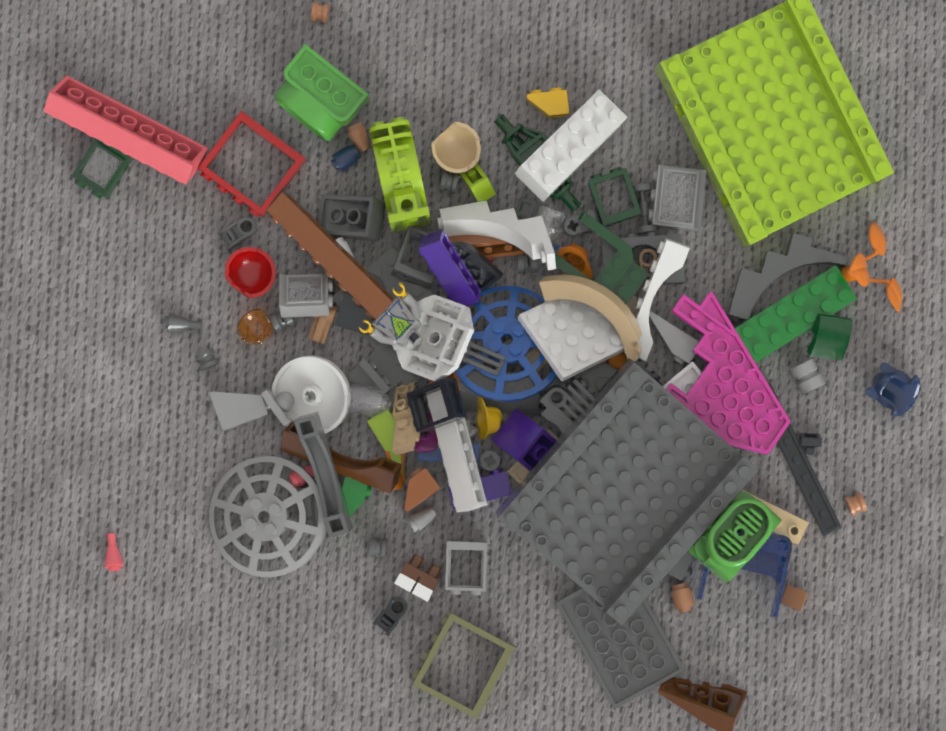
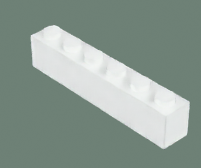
[426,390,487,513]

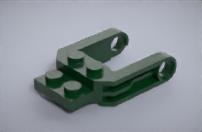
[555,211,649,304]

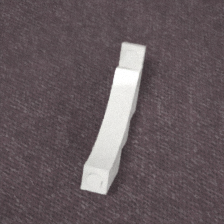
[437,200,556,270]

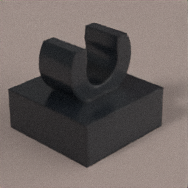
[799,433,822,455]

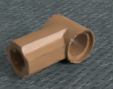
[308,306,338,344]

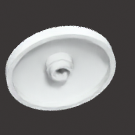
[272,355,351,434]

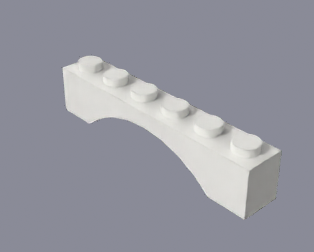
[623,238,690,361]

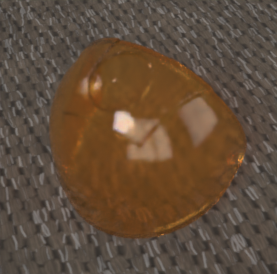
[237,309,273,344]

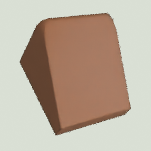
[781,585,808,611]

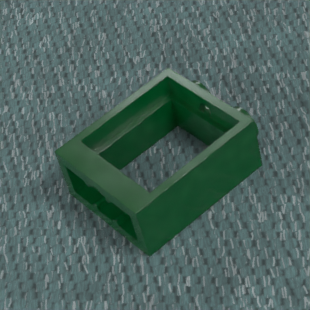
[587,167,642,227]

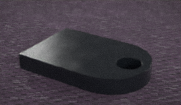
[451,241,503,291]
[335,272,386,336]

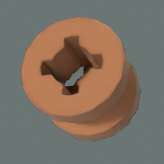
[311,2,330,24]
[844,492,867,516]

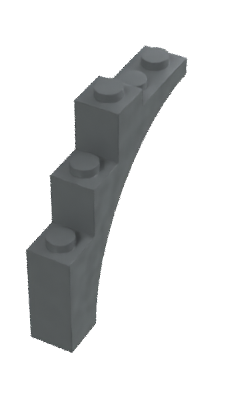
[727,231,849,321]

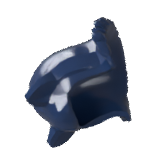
[865,363,921,417]

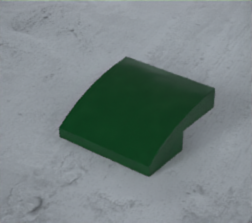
[807,314,853,360]

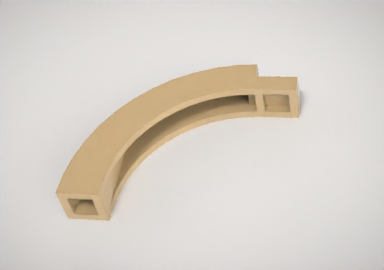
[539,275,642,362]

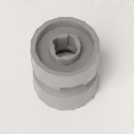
[790,358,826,395]

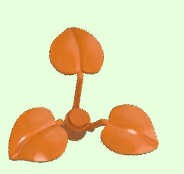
[842,221,902,313]

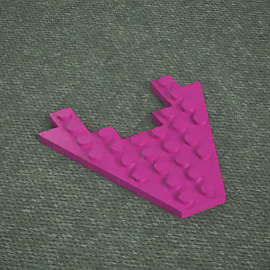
[666,291,791,455]

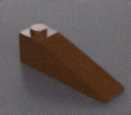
[658,677,747,731]

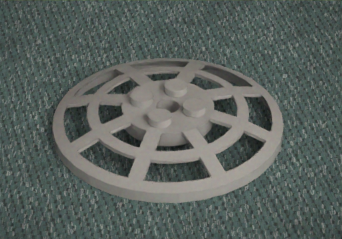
[209,456,326,577]

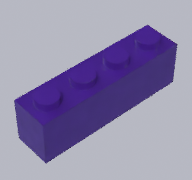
[418,229,481,306]

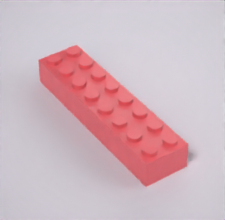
[44,75,208,184]

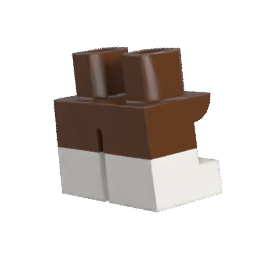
[394,554,441,602]

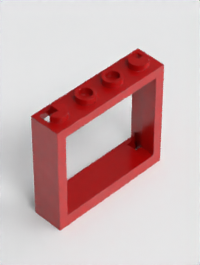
[198,111,306,218]

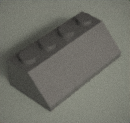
[459,370,540,415]

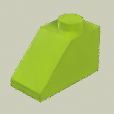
[459,163,496,202]

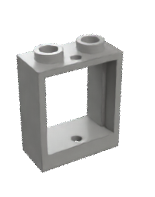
[445,541,487,595]

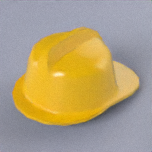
[476,396,502,440]

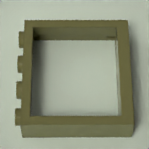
[411,612,515,719]

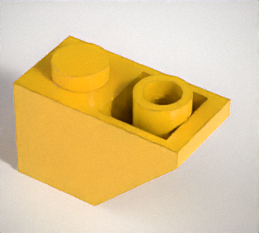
[526,87,569,119]

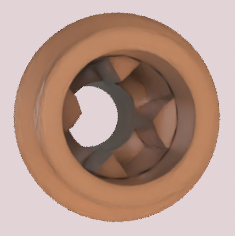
[347,122,371,152]

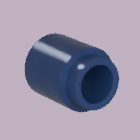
[331,144,361,172]

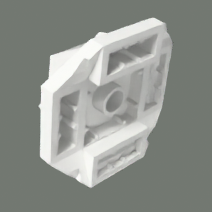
[392,294,474,382]

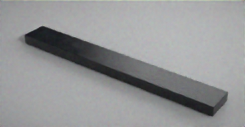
[769,383,842,536]

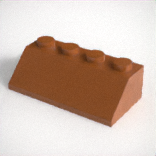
[404,467,441,512]

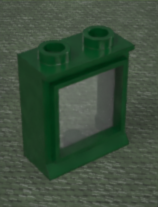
[71,138,133,199]

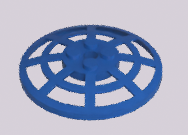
[454,286,557,402]

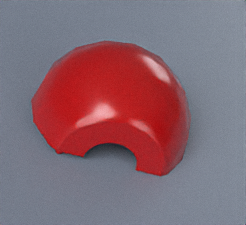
[225,247,276,298]

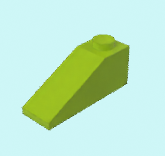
[367,409,403,474]

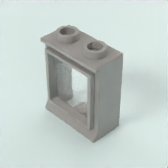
[279,273,333,318]

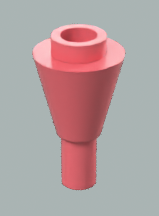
[104,533,124,571]

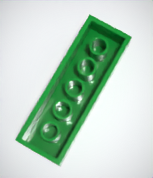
[735,265,857,363]

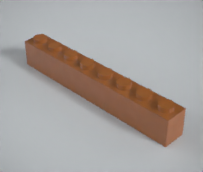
[267,192,395,320]

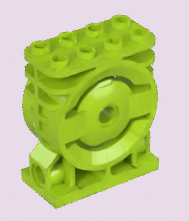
[369,117,431,233]

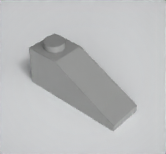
[649,311,699,366]

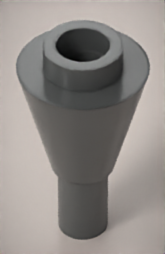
[164,313,201,332]

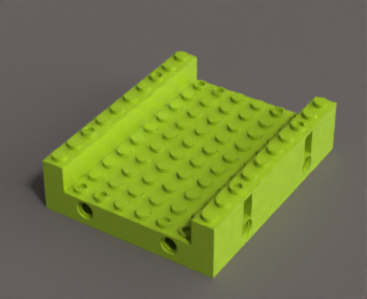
[654,0,894,247]

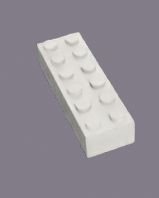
[515,90,628,202]

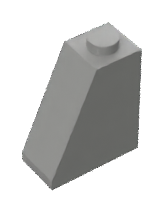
[209,392,271,431]

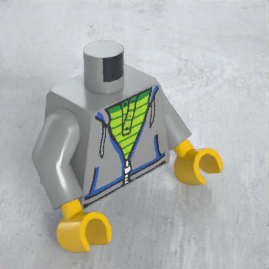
[358,282,423,346]

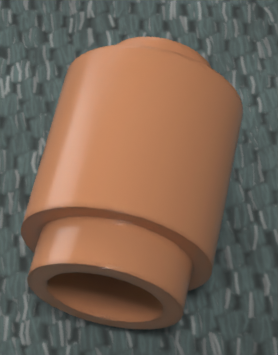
[671,582,695,613]

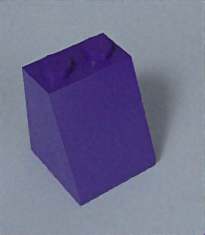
[491,409,557,471]

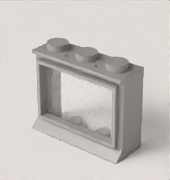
[648,165,707,232]

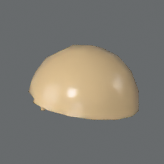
[431,122,481,173]

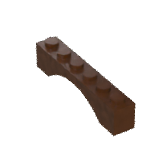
[280,421,402,493]

